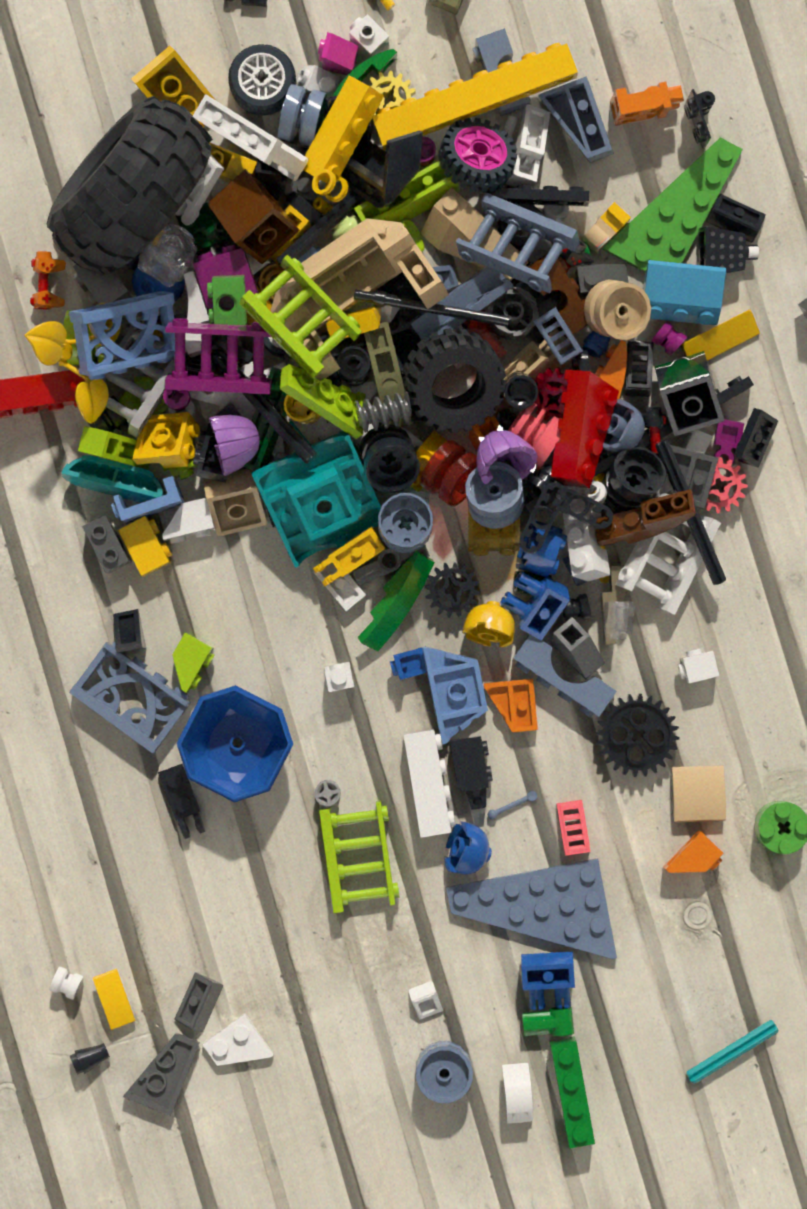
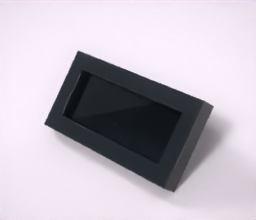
[113,609,147,653]

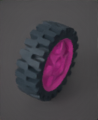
[438,118,517,193]

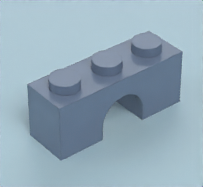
[472,28,531,116]

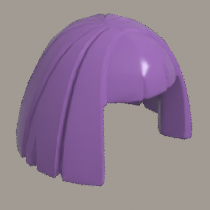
[209,415,260,476]
[477,430,538,484]

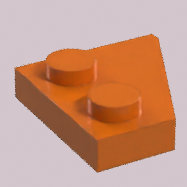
[483,679,538,732]

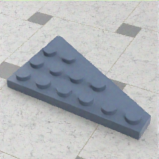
[446,858,617,959]

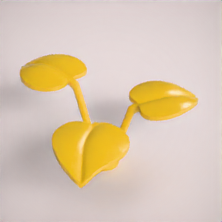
[24,303,121,424]

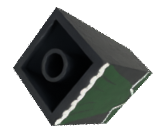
[655,351,725,436]

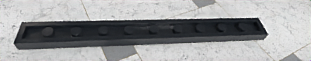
[524,376,754,515]

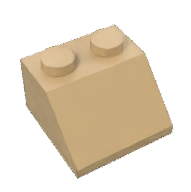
[203,469,267,537]

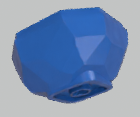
[176,685,294,803]

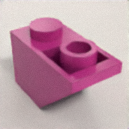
[318,32,358,75]

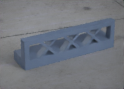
[409,267,513,342]

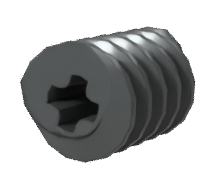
[355,391,411,433]

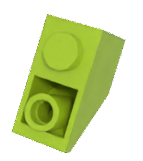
[172,632,215,693]

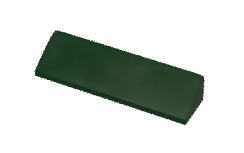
[243,366,287,471]

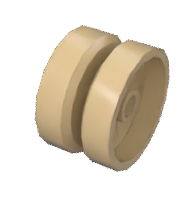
[584,279,651,340]

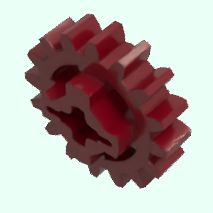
[534,367,568,421]

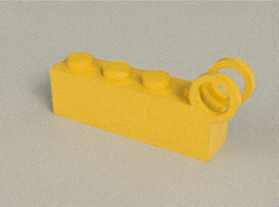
[303,76,384,202]

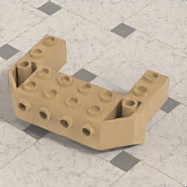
[271,219,449,380]

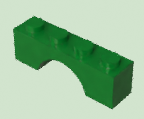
[549,1036,595,1149]

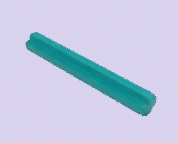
[686,1020,779,1084]

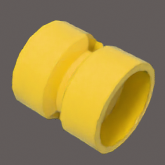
[284,394,322,425]

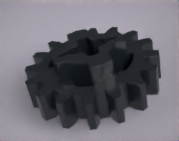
[424,562,480,618]

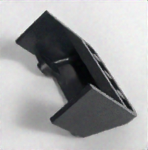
[324,95,423,208]

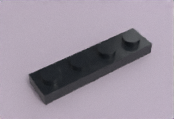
[486,185,590,207]

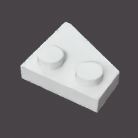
[202,1014,274,1066]

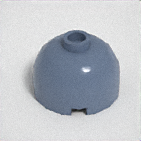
[603,399,645,453]

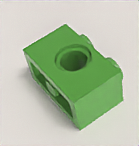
[207,275,247,325]

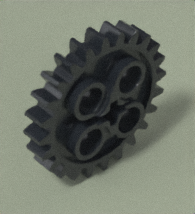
[595,693,680,777]

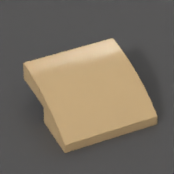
[671,765,726,823]

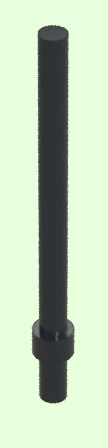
[354,289,510,327]

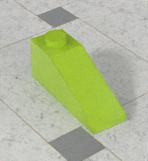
[78,426,150,470]

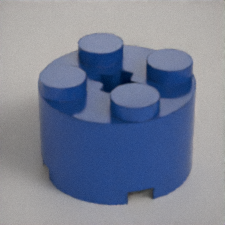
[516,520,567,577]

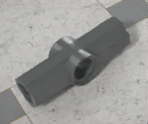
[352,545,430,586]

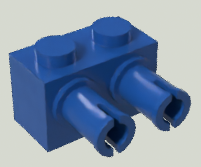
[500,571,570,641]
[521,952,575,1010]

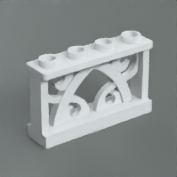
[193,94,308,181]

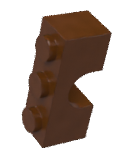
[527,254,588,338]

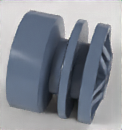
[378,493,433,553]

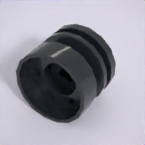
[359,424,420,493]
[601,446,666,513]

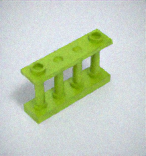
[239,255,362,379]
[319,800,400,913]

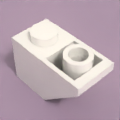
[162,498,215,544]

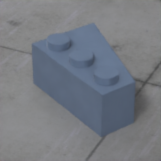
[538,76,614,163]

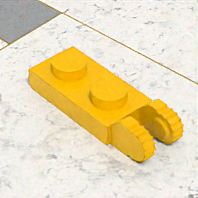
[313,527,386,587]

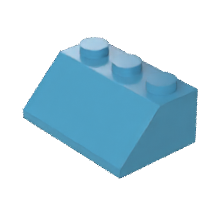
[643,260,726,326]

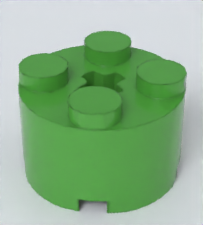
[754,801,807,854]

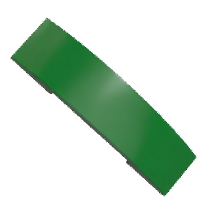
[332,49,397,97]

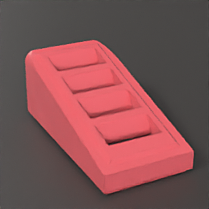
[556,800,591,856]

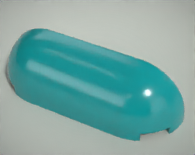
[61,455,163,503]

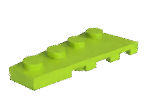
[280,364,366,439]

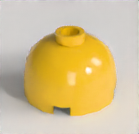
[462,601,515,647]

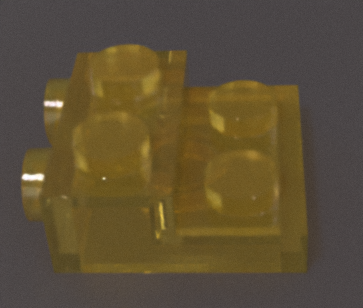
[468,510,520,556]

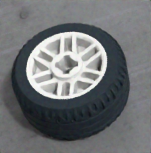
[228,44,297,116]

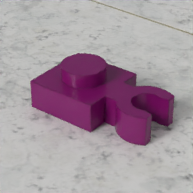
[713,419,744,464]

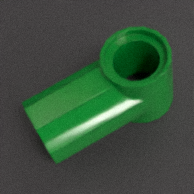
[522,1006,574,1036]

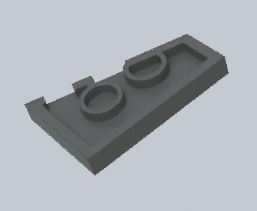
[123,1032,200,1116]

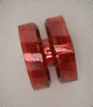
[420,440,477,507]

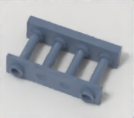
[456,193,580,293]

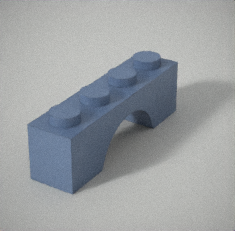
[512,634,617,718]

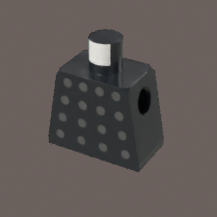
[699,227,759,273]

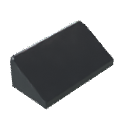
[707,193,766,243]

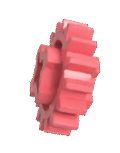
[706,457,748,513]

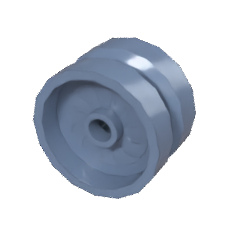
[278,84,327,148]
[465,461,524,529]
[416,1041,473,1103]

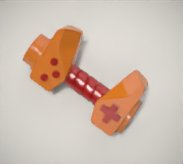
[30,251,66,310]

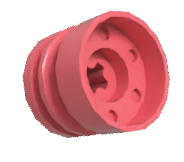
[508,403,560,471]

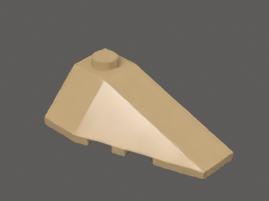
[420,187,529,281]

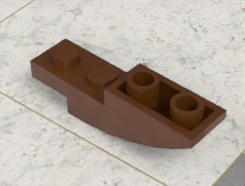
[596,489,696,546]

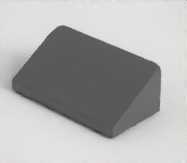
[174,972,223,1032]

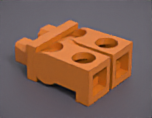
[610,81,684,126]

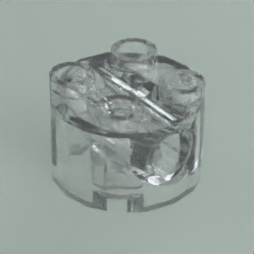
[138,223,197,286]

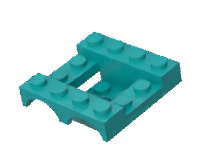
[251,431,381,568]

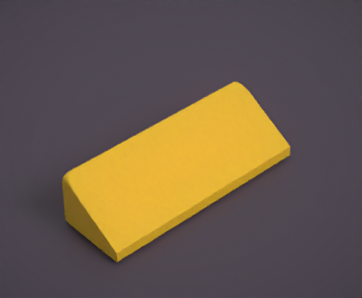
[680,309,760,361]

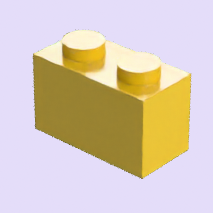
[118,516,172,577]

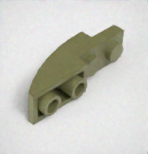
[364,321,412,427]

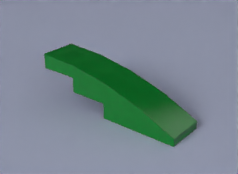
[358,551,435,652]

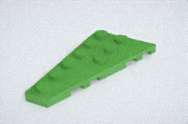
[602,137,743,273]

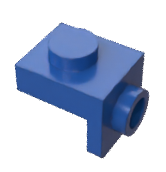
[390,647,427,680]

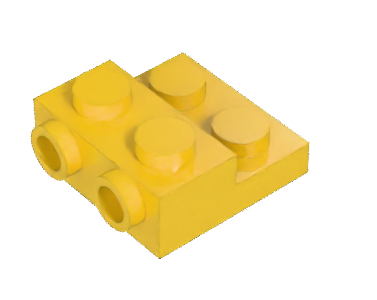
[132,412,200,468]

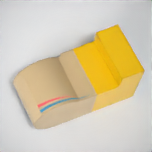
[582,202,631,253]

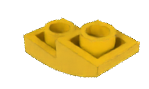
[92,968,136,1030]

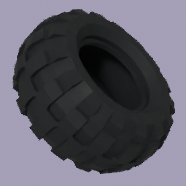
[46,96,212,275]

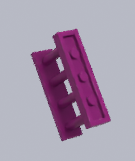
[165,318,273,394]

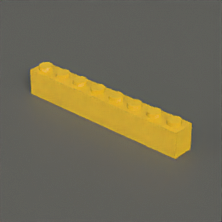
[372,43,578,151]

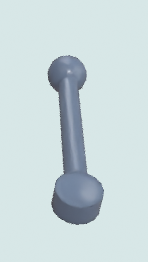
[487,791,537,820]

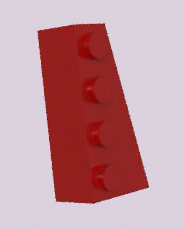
[0,370,85,419]
[551,370,619,488]

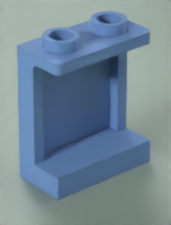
[111,476,185,524]

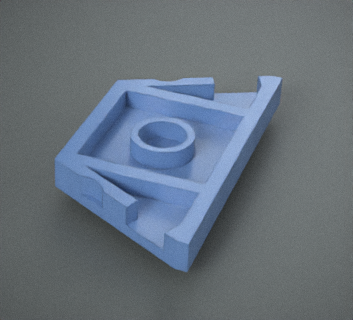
[422,646,488,744]

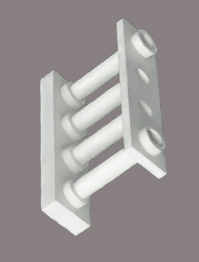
[615,493,721,615]

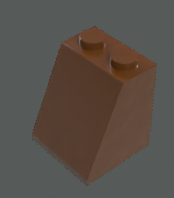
[207,169,300,264]

